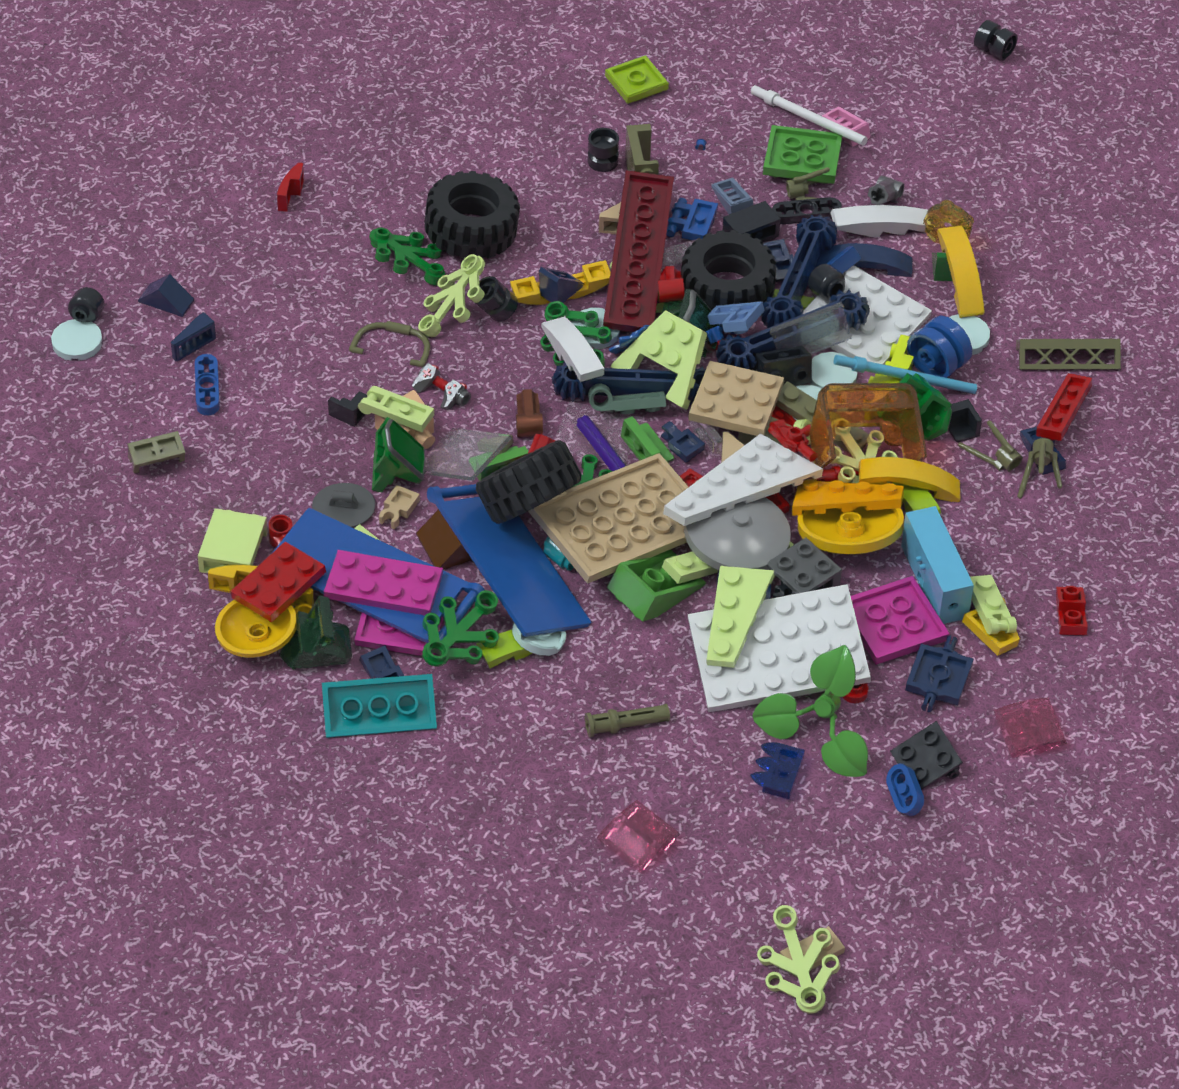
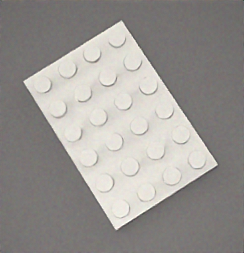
[688,584,871,712]

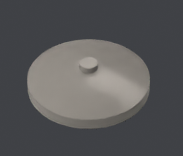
[684,497,791,571]

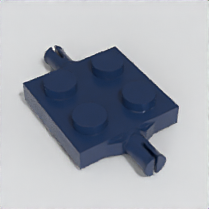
[905,636,974,712]

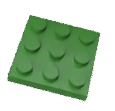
[763,125,842,184]

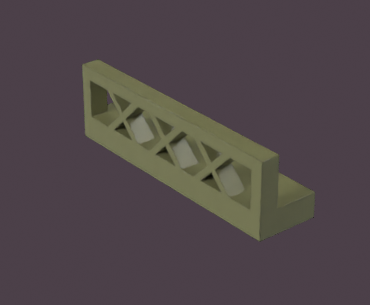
[1016,339,1121,369]

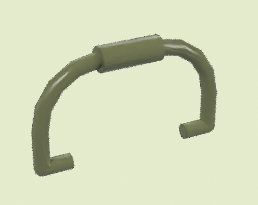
[349,321,430,367]

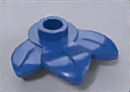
[609,325,650,354]

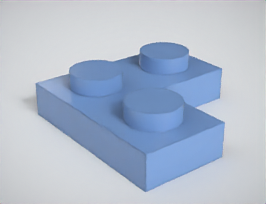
[708,302,765,334]

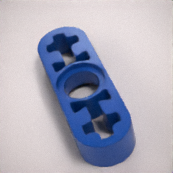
[195,354,220,416]

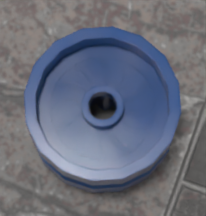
[907,315,972,378]

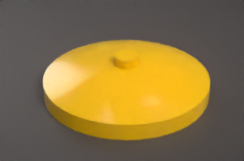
[797,506,904,554]

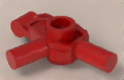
[768,419,818,462]

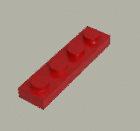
[1036,373,1092,441]

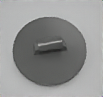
[312,483,375,528]

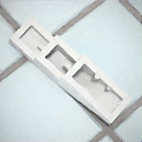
[831,205,934,237]
[541,316,604,382]

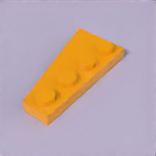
[792,479,904,516]

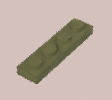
[776,381,869,454]

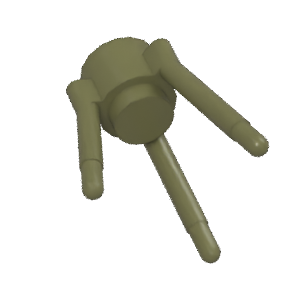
[786,167,837,200]
[958,420,1023,472]
[1017,438,1062,499]

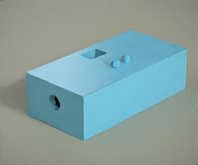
[901,506,974,624]

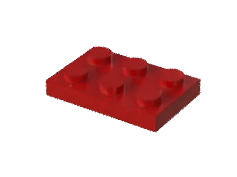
[230,542,326,623]

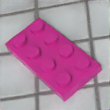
[324,550,443,615]

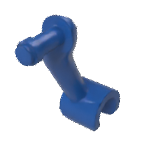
[705,326,734,344]

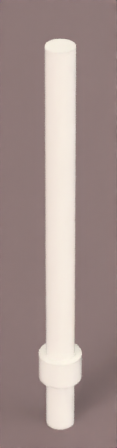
[751,85,868,146]

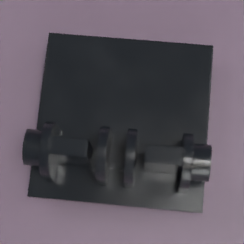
[890,721,963,790]

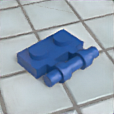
[666,198,718,241]

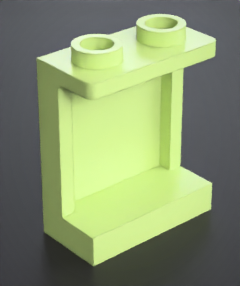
[198,509,268,573]

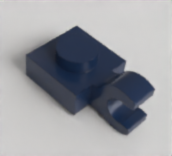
[661,421,705,463]

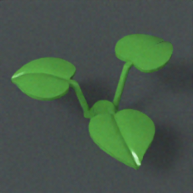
[752,645,868,777]

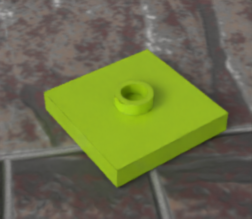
[605,55,669,104]

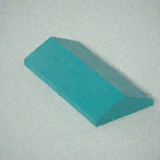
[322,674,437,738]

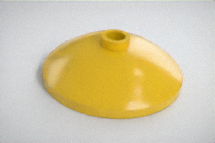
[215,600,297,658]

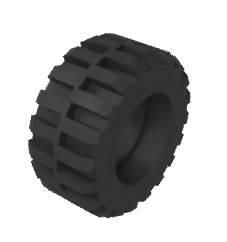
[424,171,520,259]
[681,230,776,318]
[476,440,582,524]

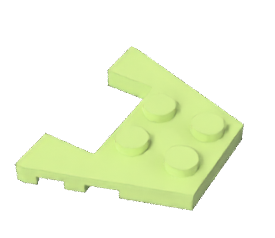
[610,310,707,410]

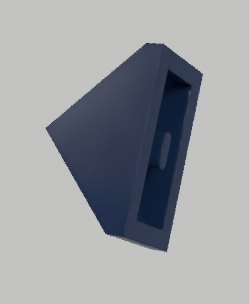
[539,267,584,303]
[138,274,194,317]

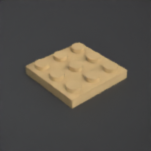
[689,361,784,436]

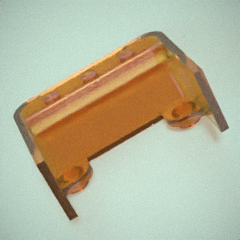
[809,383,927,469]

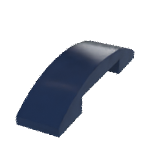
[814,243,913,277]

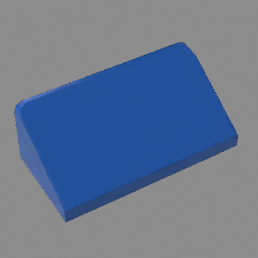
[826,246,861,274]

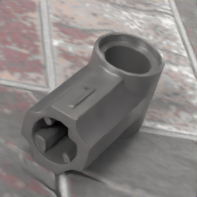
[867,175,905,205]

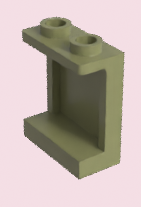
[625,124,659,175]

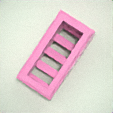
[822,106,870,147]

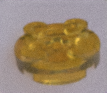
[923,200,974,244]

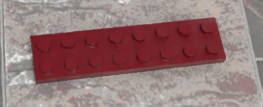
[603,170,674,332]

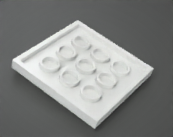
[803,265,932,365]

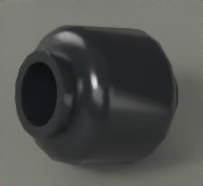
[808,264,845,301]
[68,287,105,322]

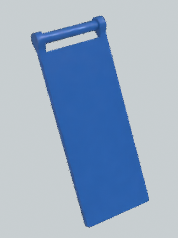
[427,484,591,637]
[271,508,485,643]

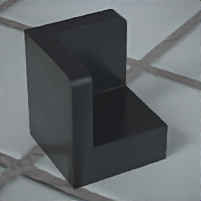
[328,391,367,427]
[948,399,982,443]

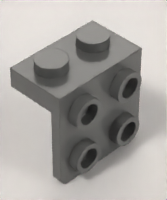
[768,538,842,594]

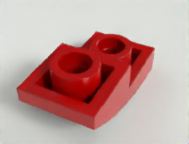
[1056,586,1088,635]

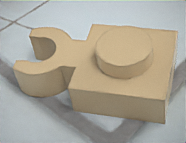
[379,485,420,529]

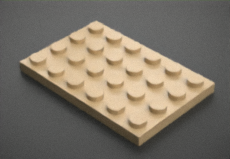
[528,453,689,584]

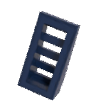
[171,312,216,362]

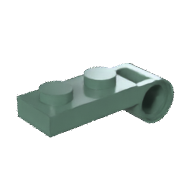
[588,383,666,414]

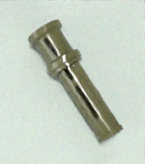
[584,704,670,738]

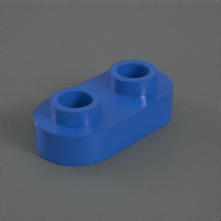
[886,764,924,816]

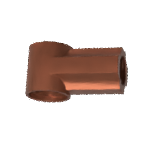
[516,389,543,437]

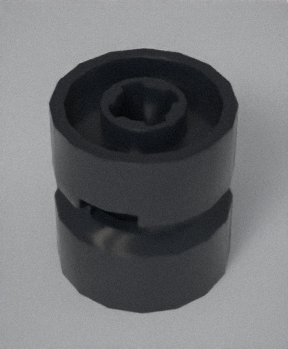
[974,20,1018,61]
[588,127,619,172]
[476,276,518,322]

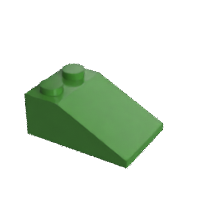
[607,550,706,621]

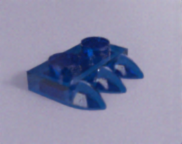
[750,742,805,799]

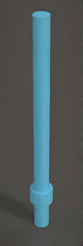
[833,355,977,394]

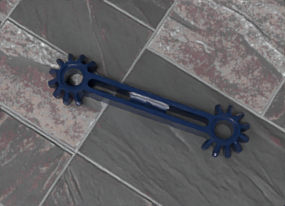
[761,214,837,328]
[716,289,870,370]
[552,361,706,406]

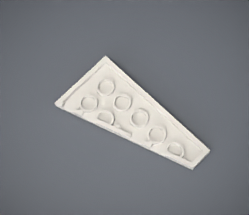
[663,434,823,526]

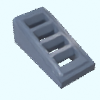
[711,178,753,214]

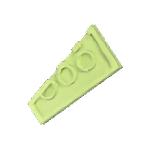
[706,566,774,668]

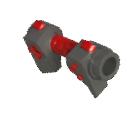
[412,363,471,410]

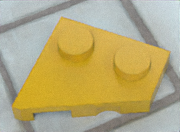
[962,597,1020,656]

